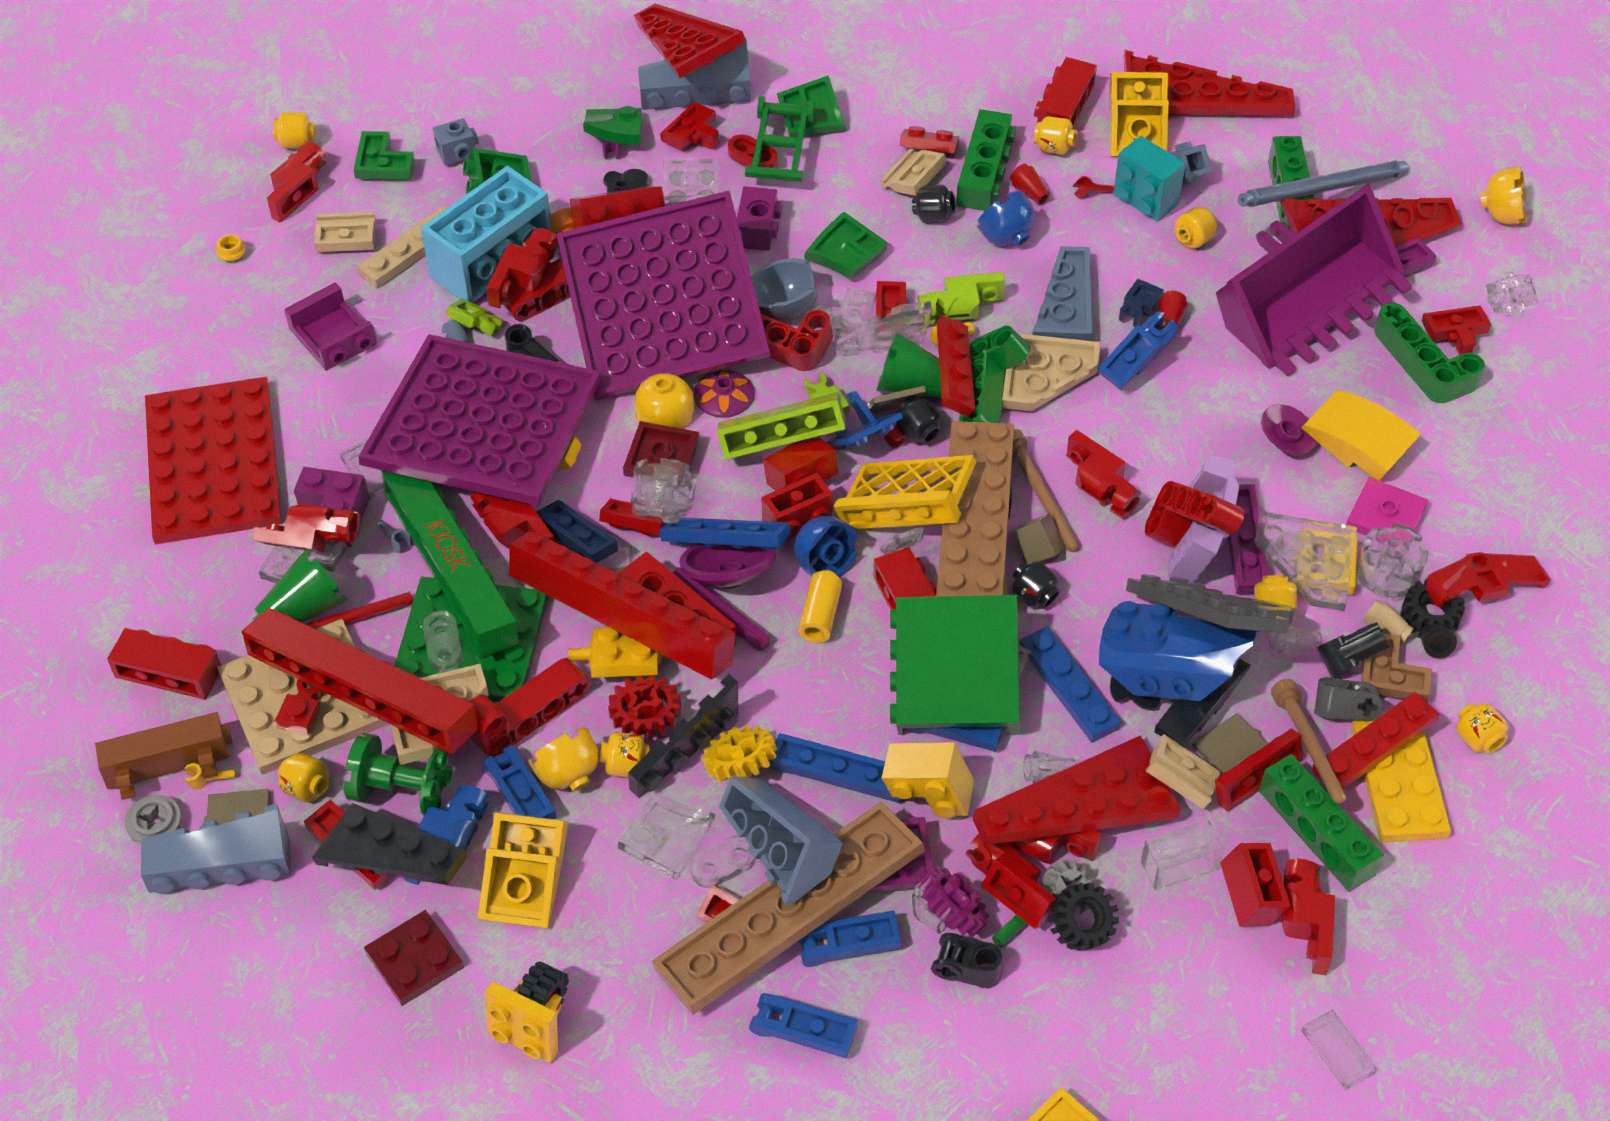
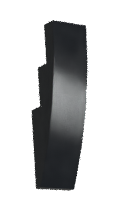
[1154,658,1251,748]

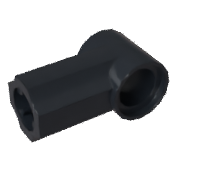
[505,324,558,362]
[1316,622,1390,677]

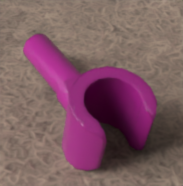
[602,141,620,159]

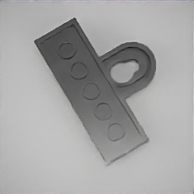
[1126,574,1297,633]

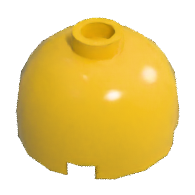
[1481,166,1527,225]
[634,373,695,429]
[528,727,599,792]

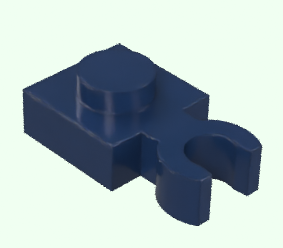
[1119,278,1164,327]

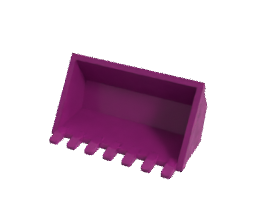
[1215,183,1411,376]

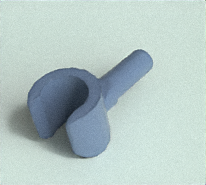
[377,520,411,553]

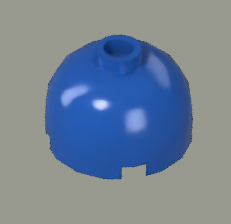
[977,191,1035,246]
[794,516,859,578]

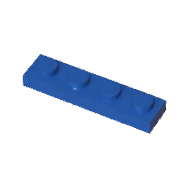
[659,517,791,550]
[1019,626,1121,743]
[768,733,900,803]

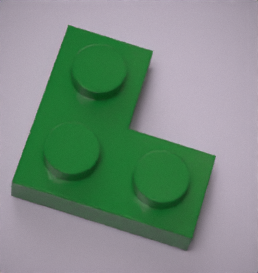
[353,131,415,180]

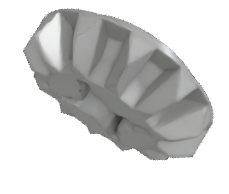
[125,795,182,843]
[1041,860,1096,917]

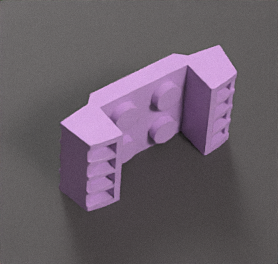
[1168,455,1239,583]

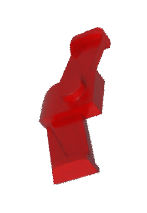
[1426,552,1550,607]

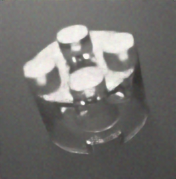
[630,458,698,523]
[1356,523,1429,601]

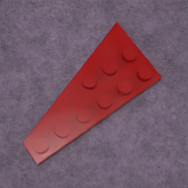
[634,3,746,79]
[1123,50,1296,116]
[1280,198,1462,247]
[973,735,1181,845]

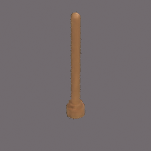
[1012,429,1079,552]
[1271,679,1346,804]

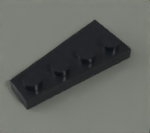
[628,674,738,798]
[312,803,468,885]

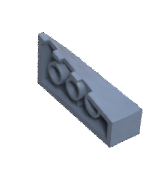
[638,37,751,110]
[719,776,843,905]
[141,804,290,894]

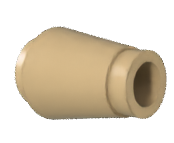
[1362,600,1414,644]

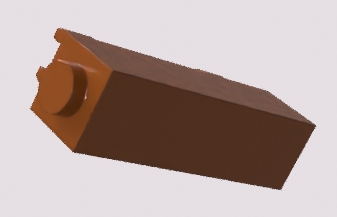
[95,712,233,800]

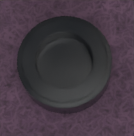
[1421,623,1457,658]

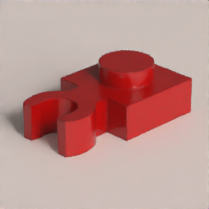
[275,679,324,735]

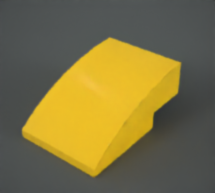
[1109,72,1169,156]
[1301,389,1421,481]
[478,812,568,928]

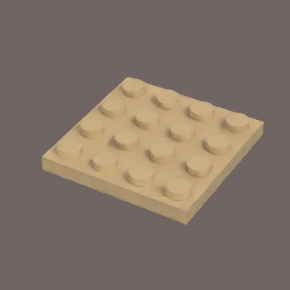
[217,619,389,775]

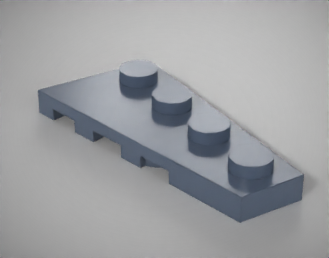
[1032,246,1093,341]

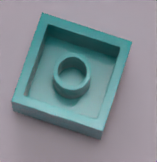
[1113,135,1186,222]

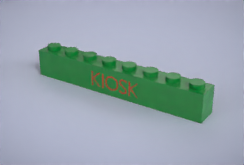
[381,471,521,657]

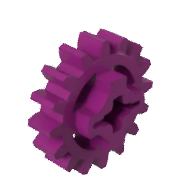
[919,866,990,937]

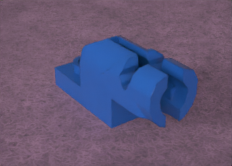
[1097,311,1179,391]
[404,785,489,885]

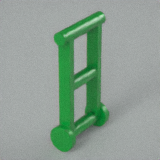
[745,96,815,182]

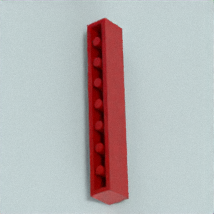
[509,530,735,680]
[241,608,479,754]

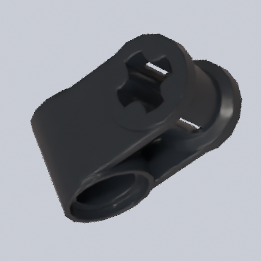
[931,933,1002,989]

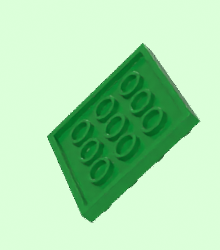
[394,576,548,702]

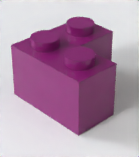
[294,466,370,547]

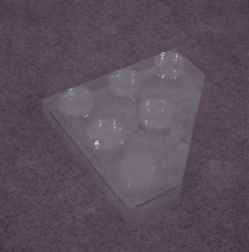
[833,301,932,356]
[1255,511,1357,611]

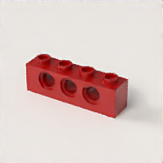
[618,551,737,646]

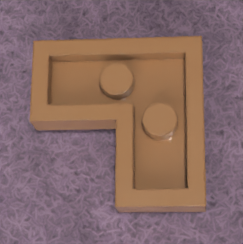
[1361,633,1432,703]

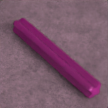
[672,567,771,651]

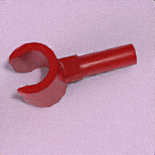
[1073,176,1114,199]
[883,424,906,449]

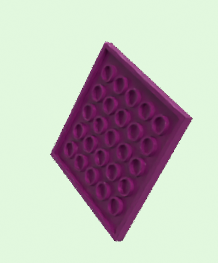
[556,190,771,400]
[358,334,601,506]

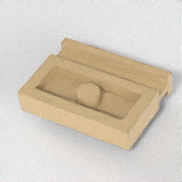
[881,148,946,196]
[314,212,376,252]
[1146,734,1220,809]

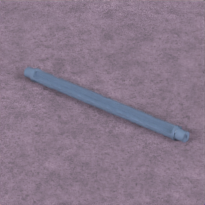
[1238,160,1408,207]

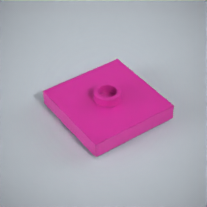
[1345,477,1429,551]

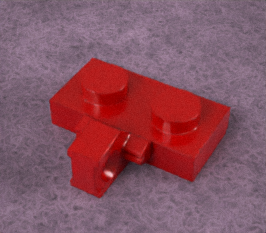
[660,102,720,151]
[1421,305,1491,355]

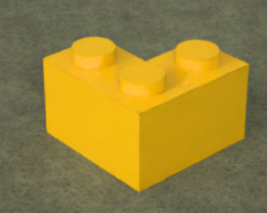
[882,742,975,818]

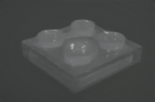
[663,159,720,206]

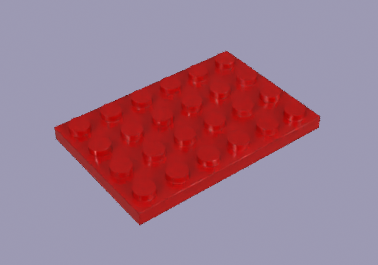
[145,376,282,545]

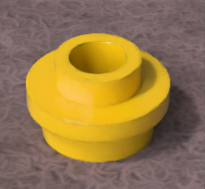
[216,234,246,261]

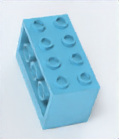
[420,166,553,303]

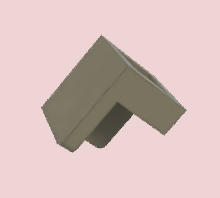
[1013,513,1065,565]

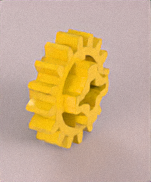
[702,725,777,782]

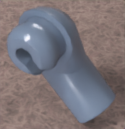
[442,320,468,342]

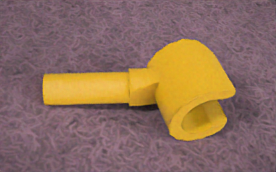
[184,763,235,790]

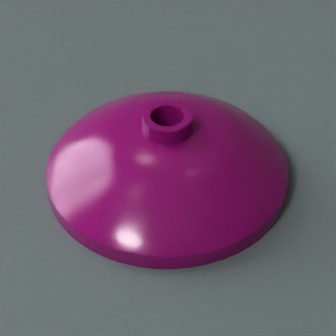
[679,543,777,589]

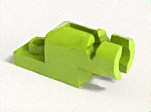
[917,272,1005,326]

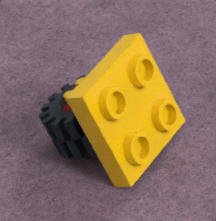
[485,961,569,1064]

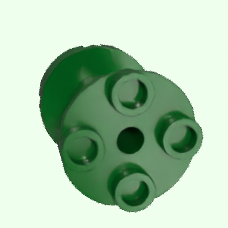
[344,733,453,815]

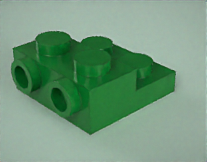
[463,148,532,194]

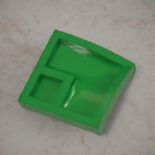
[777,75,847,137]
[583,106,642,145]
[804,212,888,280]

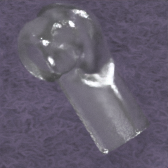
[912,882,947,934]

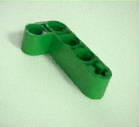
[1374,302,1485,403]
[959,325,1030,423]

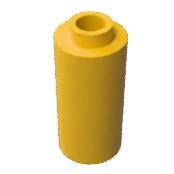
[798,570,842,643]

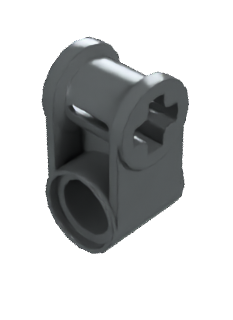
[1314,677,1383,721]

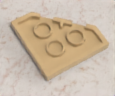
[1002,334,1101,412]
[390,664,489,765]

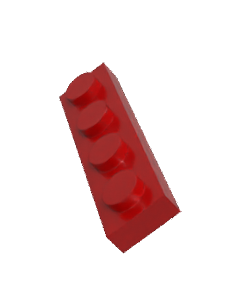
[936,315,975,417]
[1312,692,1439,789]

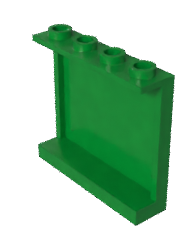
[890,595,1020,735]

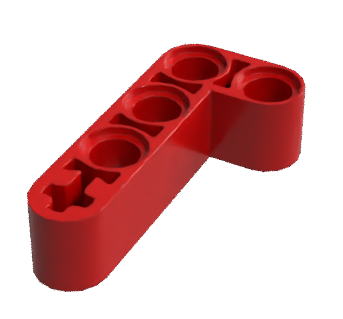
[502,224,588,321]
[760,309,833,371]
[1144,481,1244,548]
[470,658,591,757]

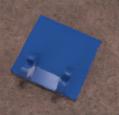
[826,391,903,450]

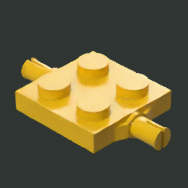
[568,626,668,678]

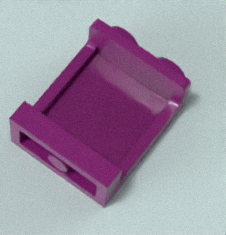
[284,282,377,371]

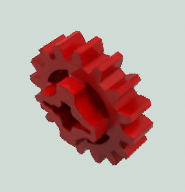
[608,675,682,739]

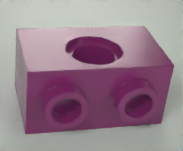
[737,186,782,251]

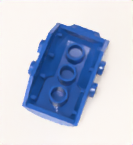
[1099,601,1258,701]

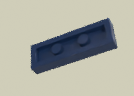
[536,500,618,563]

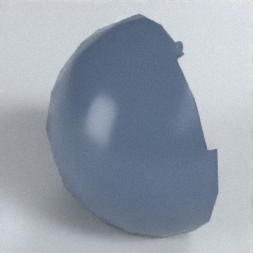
[751,258,817,320]

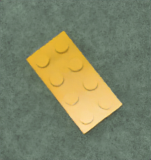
[1351,717,1451,843]

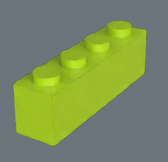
[716,392,846,460]

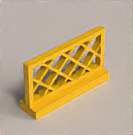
[834,455,977,529]

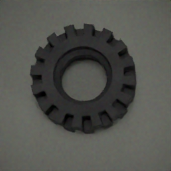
[1400,579,1465,638]
[1048,883,1119,951]

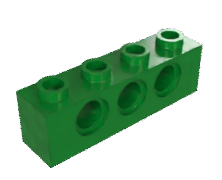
[956,109,1016,211]
[1268,136,1315,230]
[1259,754,1384,892]

